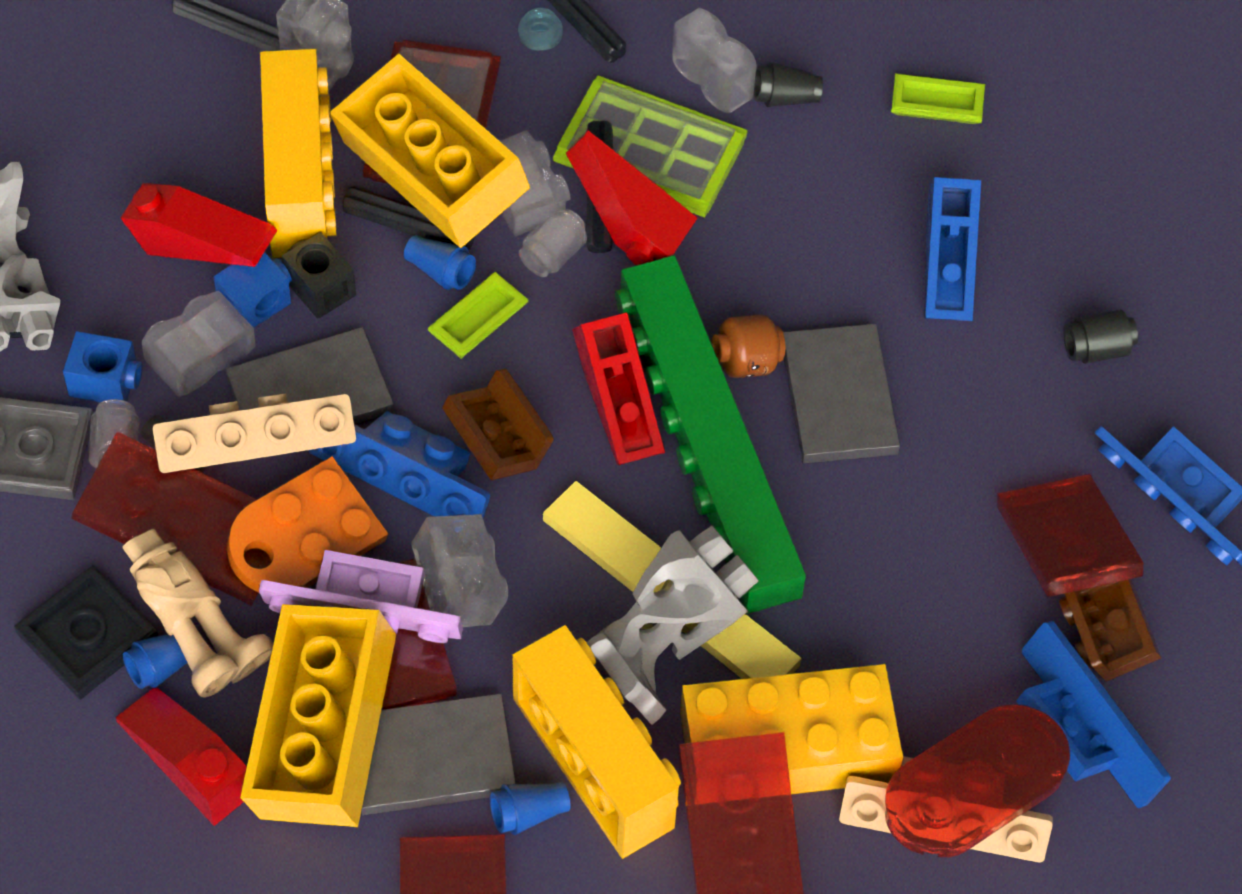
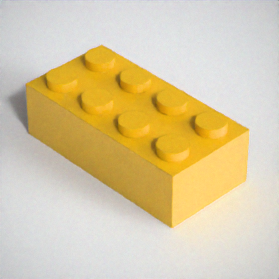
[260,49,337,258]
[329,54,530,248]
[240,604,396,827]
[512,625,681,859]
[680,664,903,805]

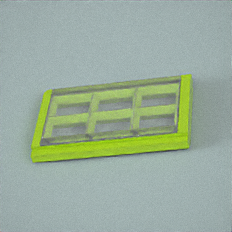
[553,75,748,218]

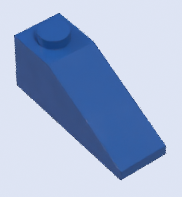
[925,177,981,322]

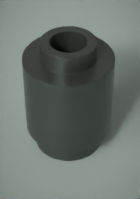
[1064,309,1138,364]

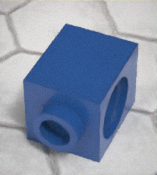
[213,252,292,333]
[63,331,142,406]

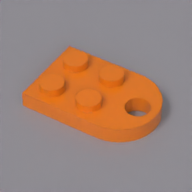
[227,456,388,593]

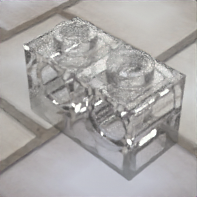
[276,0,354,90]
[411,514,508,627]

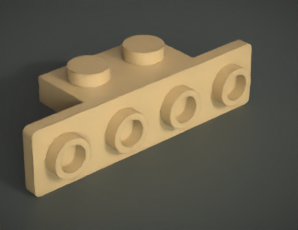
[152,393,356,473]
[839,756,1053,862]

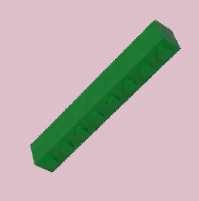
[615,255,806,614]

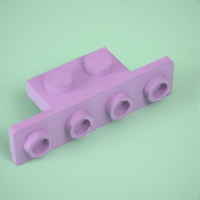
[259,550,463,643]

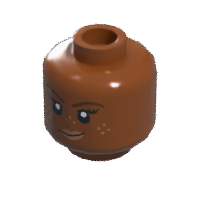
[711,315,786,378]

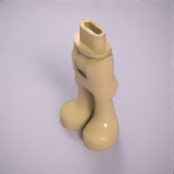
[123,529,274,698]

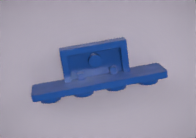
[308,411,490,536]
[1094,426,1242,567]
[1016,621,1171,808]

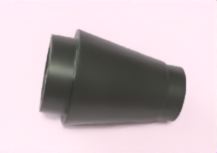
[754,62,823,107]

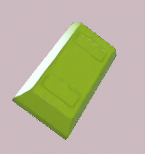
[891,73,985,124]
[428,272,528,359]

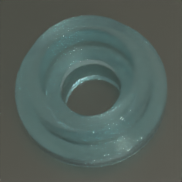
[518,8,563,51]

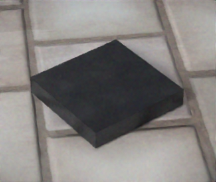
[14,565,158,700]

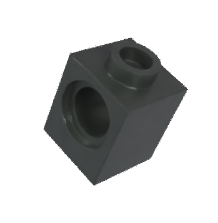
[282,232,356,319]

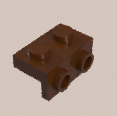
[442,368,554,481]
[1059,565,1162,682]

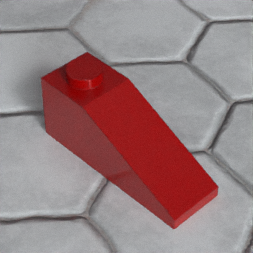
[566,130,698,265]
[120,183,277,267]
[572,312,665,465]
[115,687,247,826]

